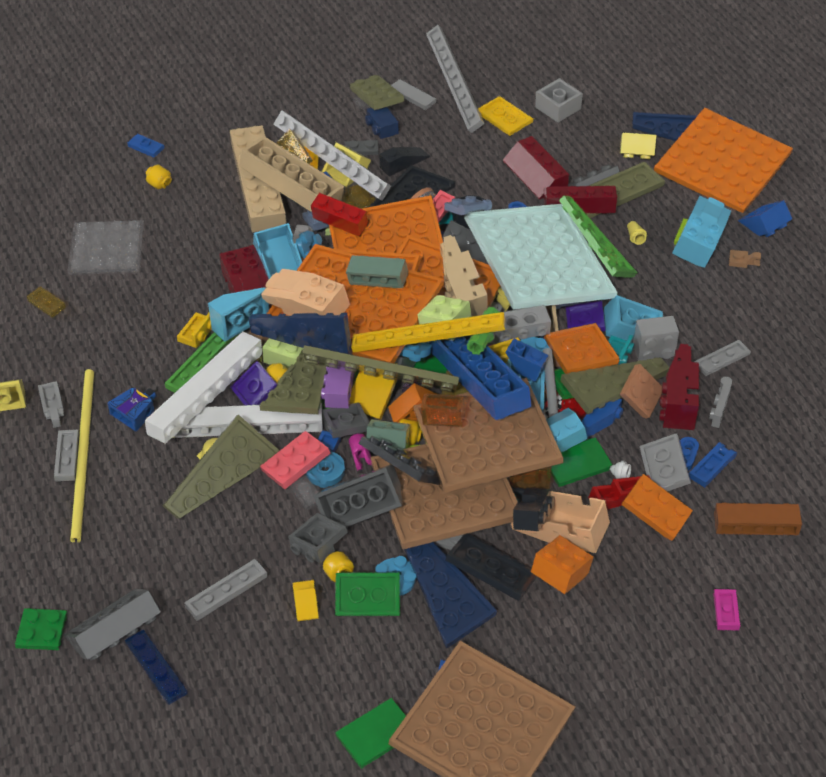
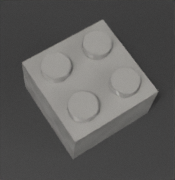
[535,78,582,122]
[633,316,679,361]

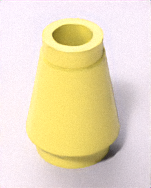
[627,221,647,245]

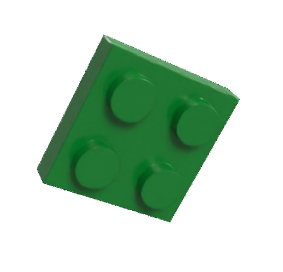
[15,608,67,650]

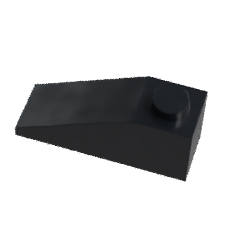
[379,147,430,177]

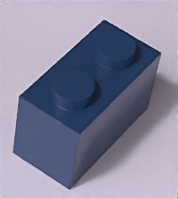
[365,107,399,139]

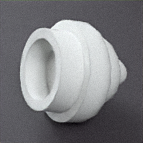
[610,461,631,479]

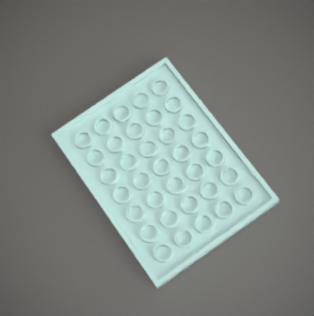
[465,204,617,309]

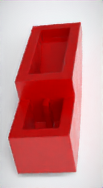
[588,475,650,510]

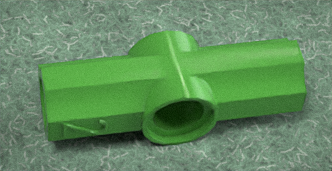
[467,307,500,355]

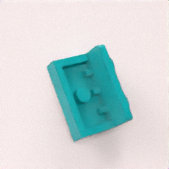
[608,335,635,366]

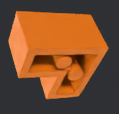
[388,383,442,423]

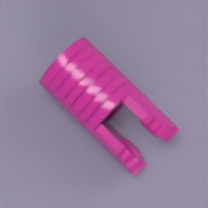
[348,434,372,471]

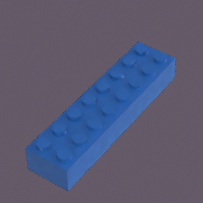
[429,335,532,420]

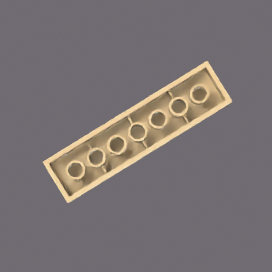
[230,125,286,232]

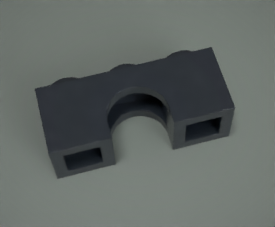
[513,488,554,531]

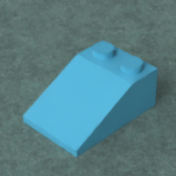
[208,288,269,342]
[604,295,663,340]

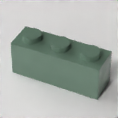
[346,255,409,288]

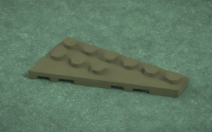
[260,354,328,414]
[560,357,670,415]
[163,414,280,519]

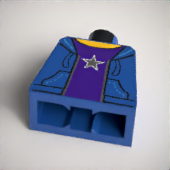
[108,388,156,431]

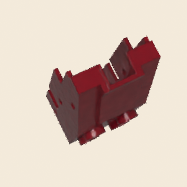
[219,245,272,309]
[659,344,699,430]

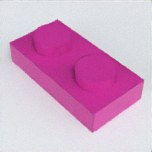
[713,589,740,630]

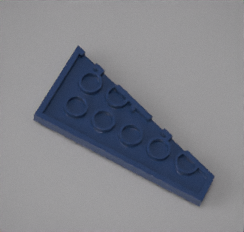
[632,112,732,141]
[249,313,353,355]
[404,542,497,649]

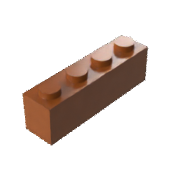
[714,503,802,535]

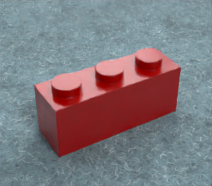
[311,193,368,237]

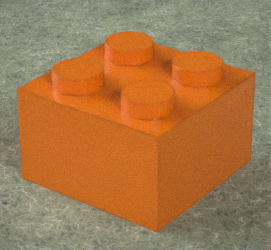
[531,535,594,594]

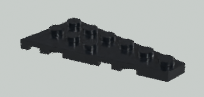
[369,165,456,207]

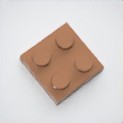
[620,364,662,419]

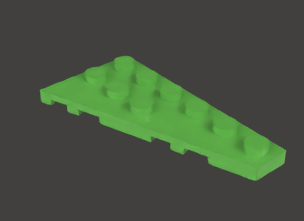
[559,196,638,278]

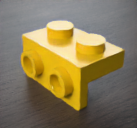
[177,312,212,348]

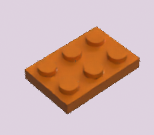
[621,474,693,541]

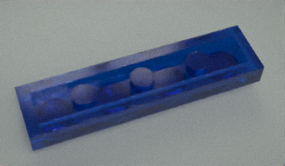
[124,630,188,705]

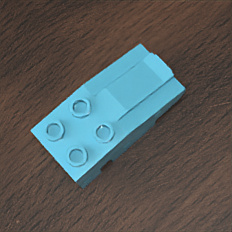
[672,196,731,268]
[253,223,302,279]

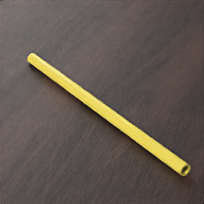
[70,369,94,542]

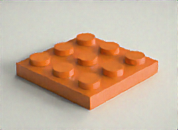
[544,323,619,374]

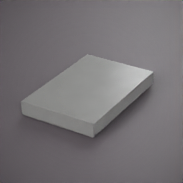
[640,433,691,491]

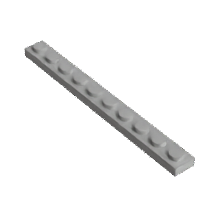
[426,25,485,133]
[274,110,391,201]

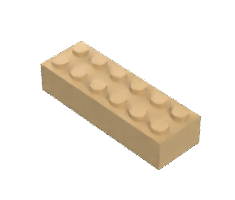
[239,136,345,212]

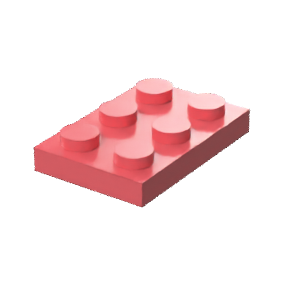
[260,431,330,489]

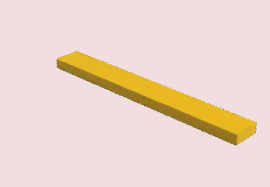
[351,312,505,352]

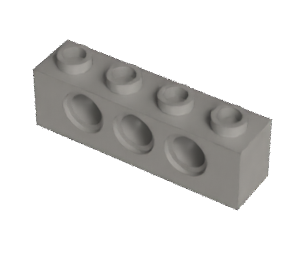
[487,305,551,345]

